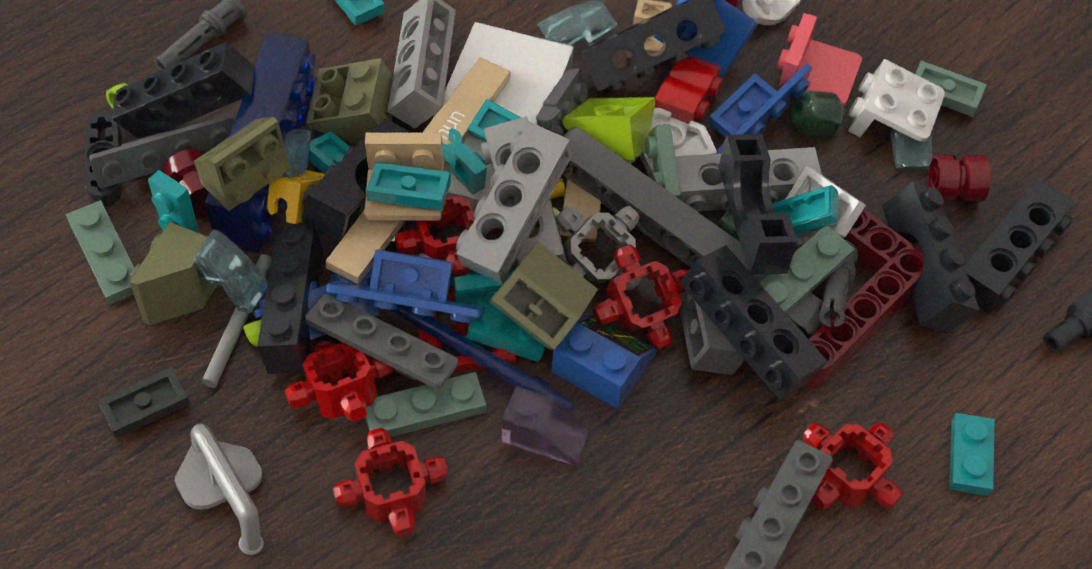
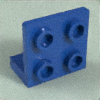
[654,0,758,78]

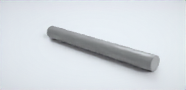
[201,254,272,388]

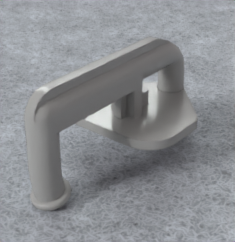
[175,423,264,555]

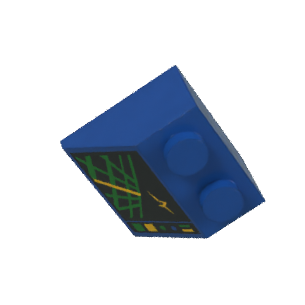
[552,314,657,410]

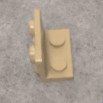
[364,133,445,220]

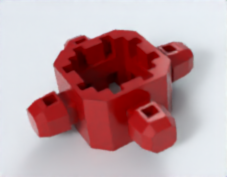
[394,195,499,277]
[592,244,688,349]
[285,340,395,421]
[803,423,903,509]
[333,428,448,537]

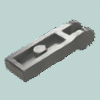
[536,68,588,136]

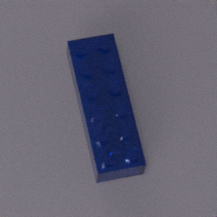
[205,32,317,253]

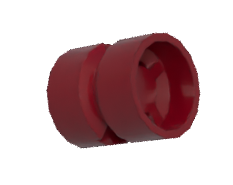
[162,149,222,219]
[928,154,991,202]

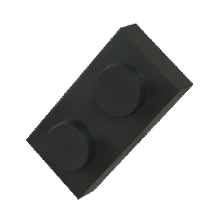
[98,367,190,439]

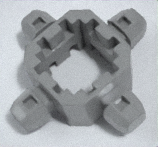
[555,206,642,291]

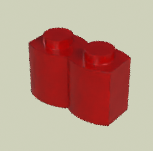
[655,55,723,124]

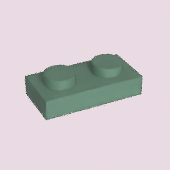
[916,61,987,117]
[645,124,681,198]

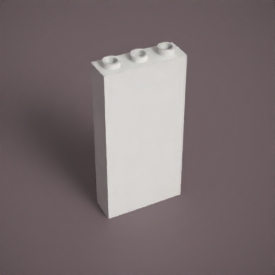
[432,22,574,212]

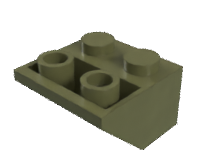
[306,58,393,145]
[194,117,290,211]
[130,222,221,325]
[489,241,598,350]

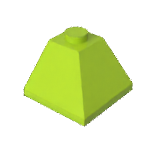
[562,97,655,163]

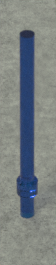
[374,300,575,416]

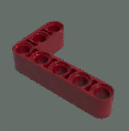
[805,209,924,388]

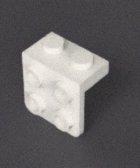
[848,59,945,142]

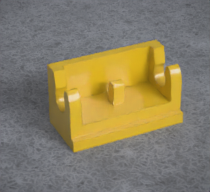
[267,169,325,224]

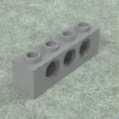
[387,0,456,129]
[481,116,568,267]
[456,122,573,284]
[675,147,822,213]

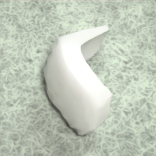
[742,0,800,25]

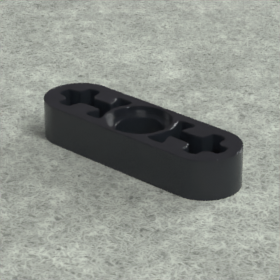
[85,112,122,207]

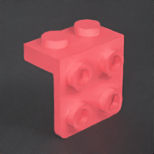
[777,13,862,107]

